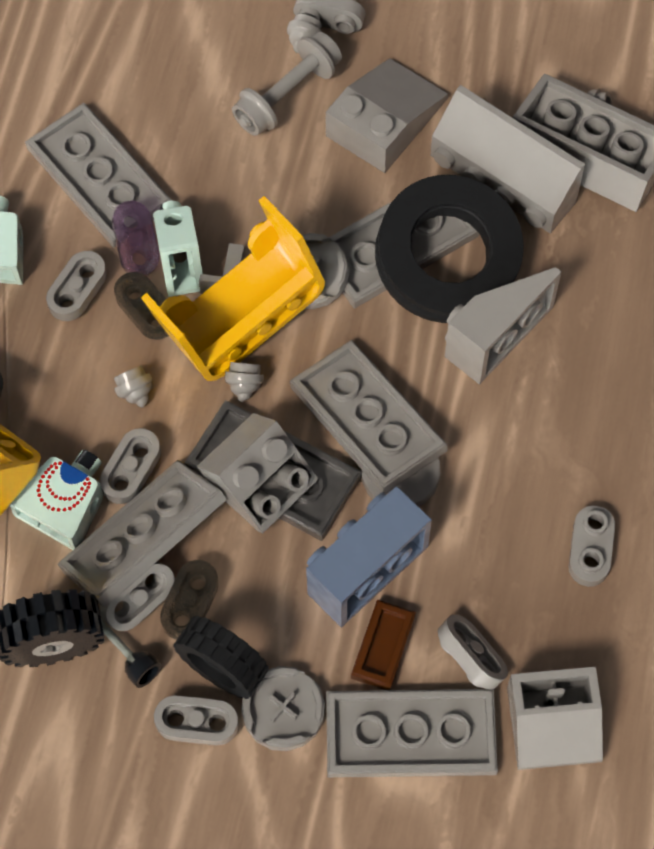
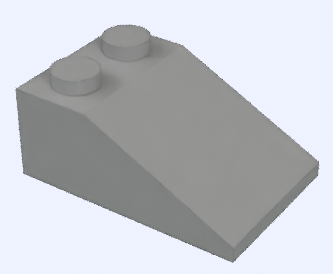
[326,58,448,173]
[444,267,561,385]

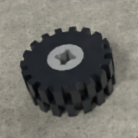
[0,589,105,667]

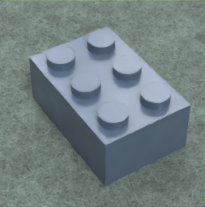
[306,486,432,628]

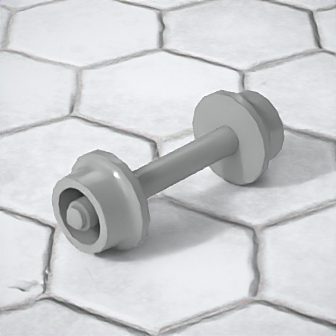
[232,32,342,136]

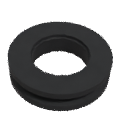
[375,175,524,323]

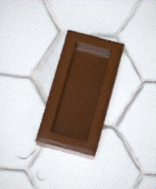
[351,600,416,690]

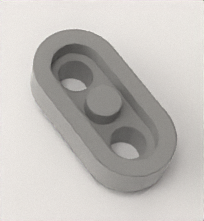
[293,0,366,34]
[46,251,107,321]
[100,428,161,504]
[568,506,615,587]
[100,561,175,631]
[438,615,508,690]
[154,695,239,746]

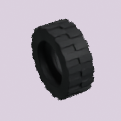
[173,616,269,699]

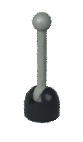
[101,619,162,688]

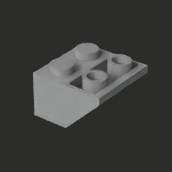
[197,413,318,534]
[507,666,603,770]

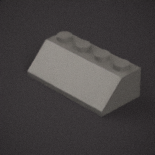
[512,73,654,212]
[430,85,585,234]

